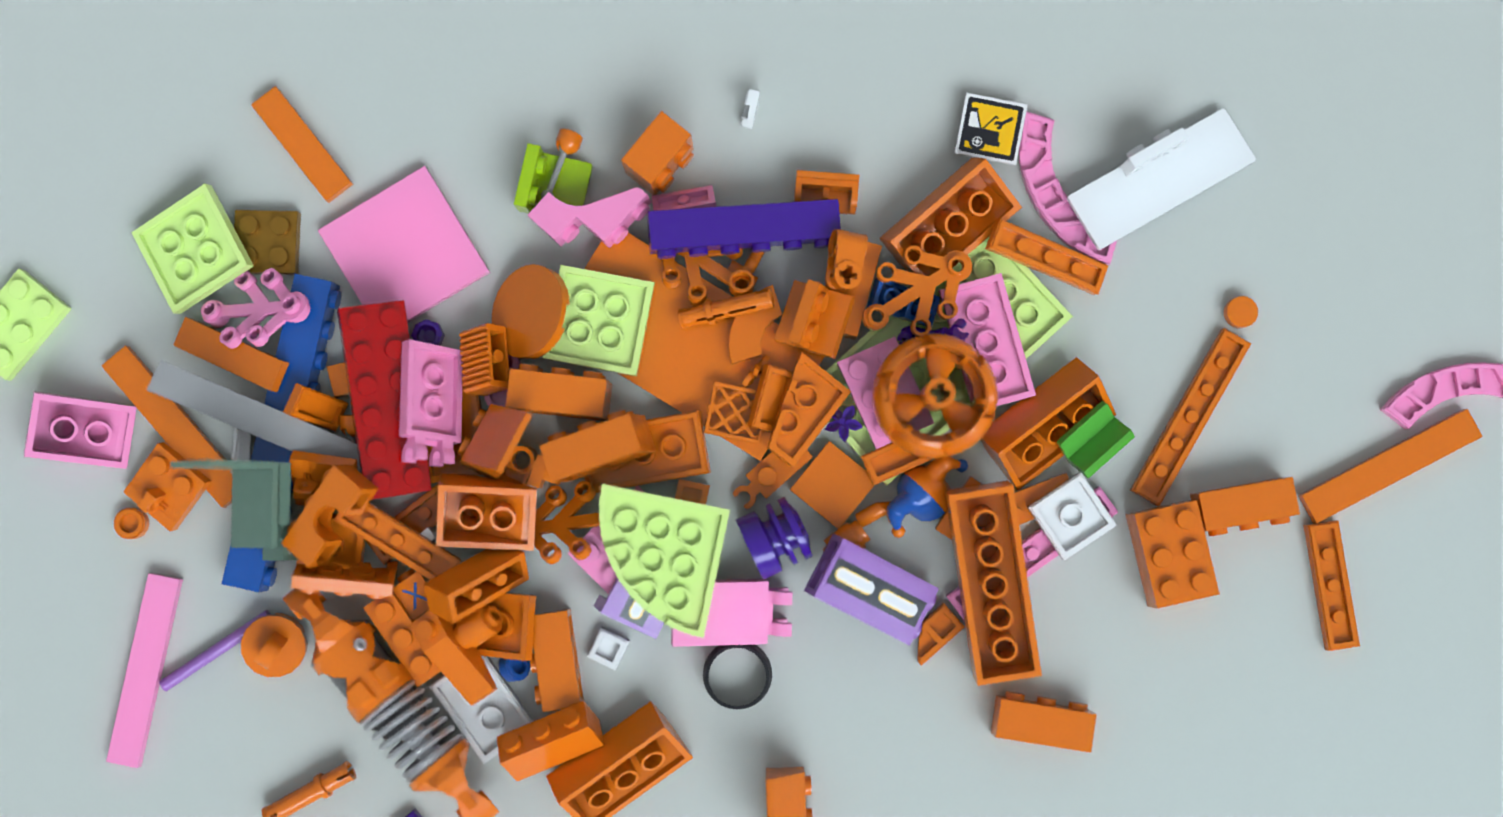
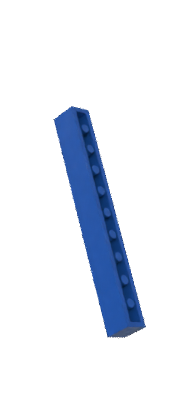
[221,274,342,592]

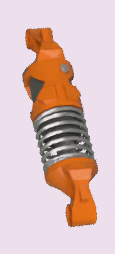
[282,588,499,817]

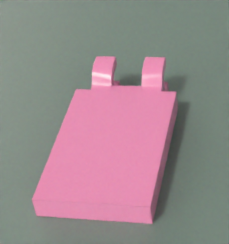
[399,339,463,467]
[671,579,793,647]

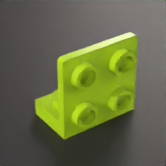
[513,143,593,214]

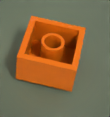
[621,111,694,195]

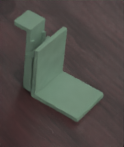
[171,460,299,561]

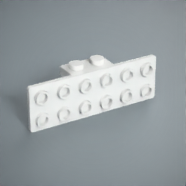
[1067,108,1256,250]

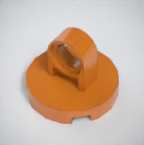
[241,613,308,677]

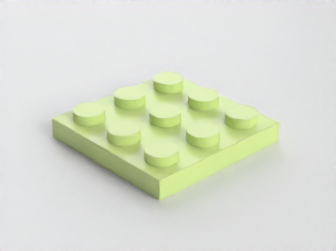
[131,184,254,314]
[542,265,655,377]

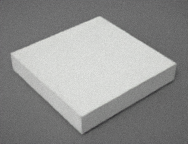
[1027,472,1117,560]

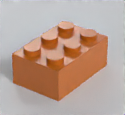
[506,364,613,421]
[539,410,657,483]
[1125,500,1220,609]

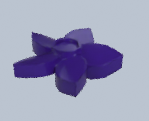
[825,405,863,442]

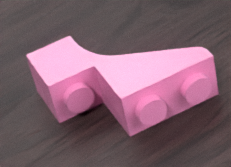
[528,188,651,248]

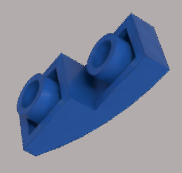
[866,278,941,327]

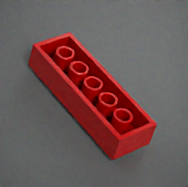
[337,300,432,500]

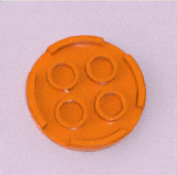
[492,264,570,359]

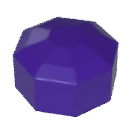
[411,319,445,346]

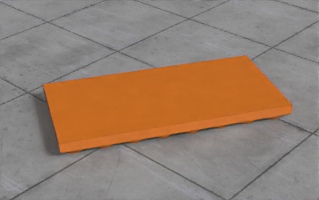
[584,233,825,461]

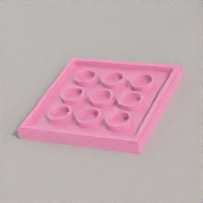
[318,166,490,323]

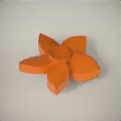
[742,355,770,387]

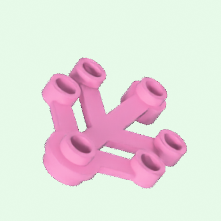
[201,268,311,349]

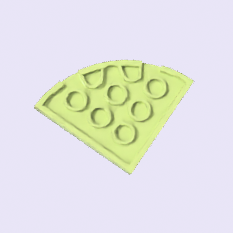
[599,484,730,638]

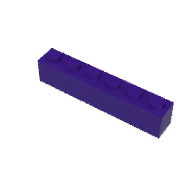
[647,199,841,259]

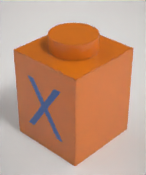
[393,569,429,620]

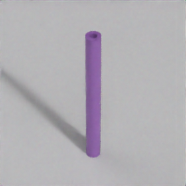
[159,610,272,691]

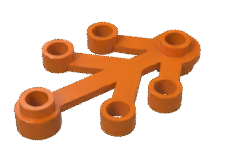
[862,245,972,337]
[662,248,754,305]
[534,481,600,564]

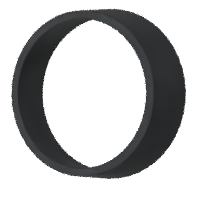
[703,644,772,709]

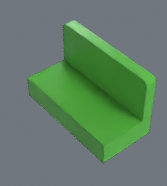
[1057,401,1135,479]

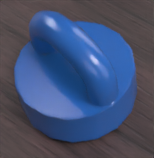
[499,658,531,682]

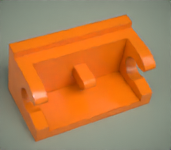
[794,170,860,215]

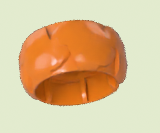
[872,333,998,458]

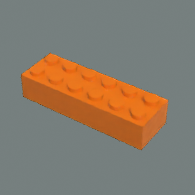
[944,480,1042,686]

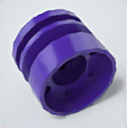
[736,496,813,580]

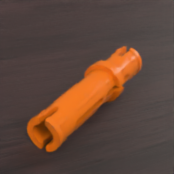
[678,288,775,329]
[262,761,356,817]

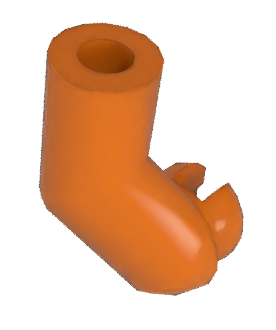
[855,501,891,528]

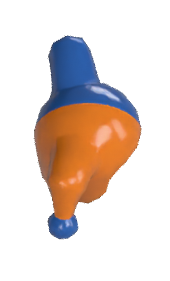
[887,456,968,538]

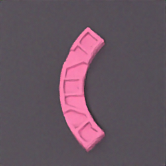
[1019,111,1117,265]
[1380,362,1503,429]

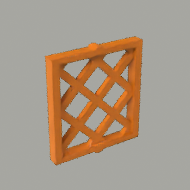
[704,381,763,444]

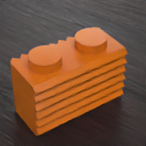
[459,323,509,396]

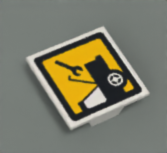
[954,93,1028,166]

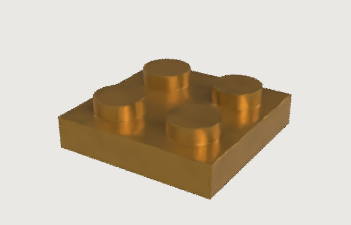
[234,210,301,275]

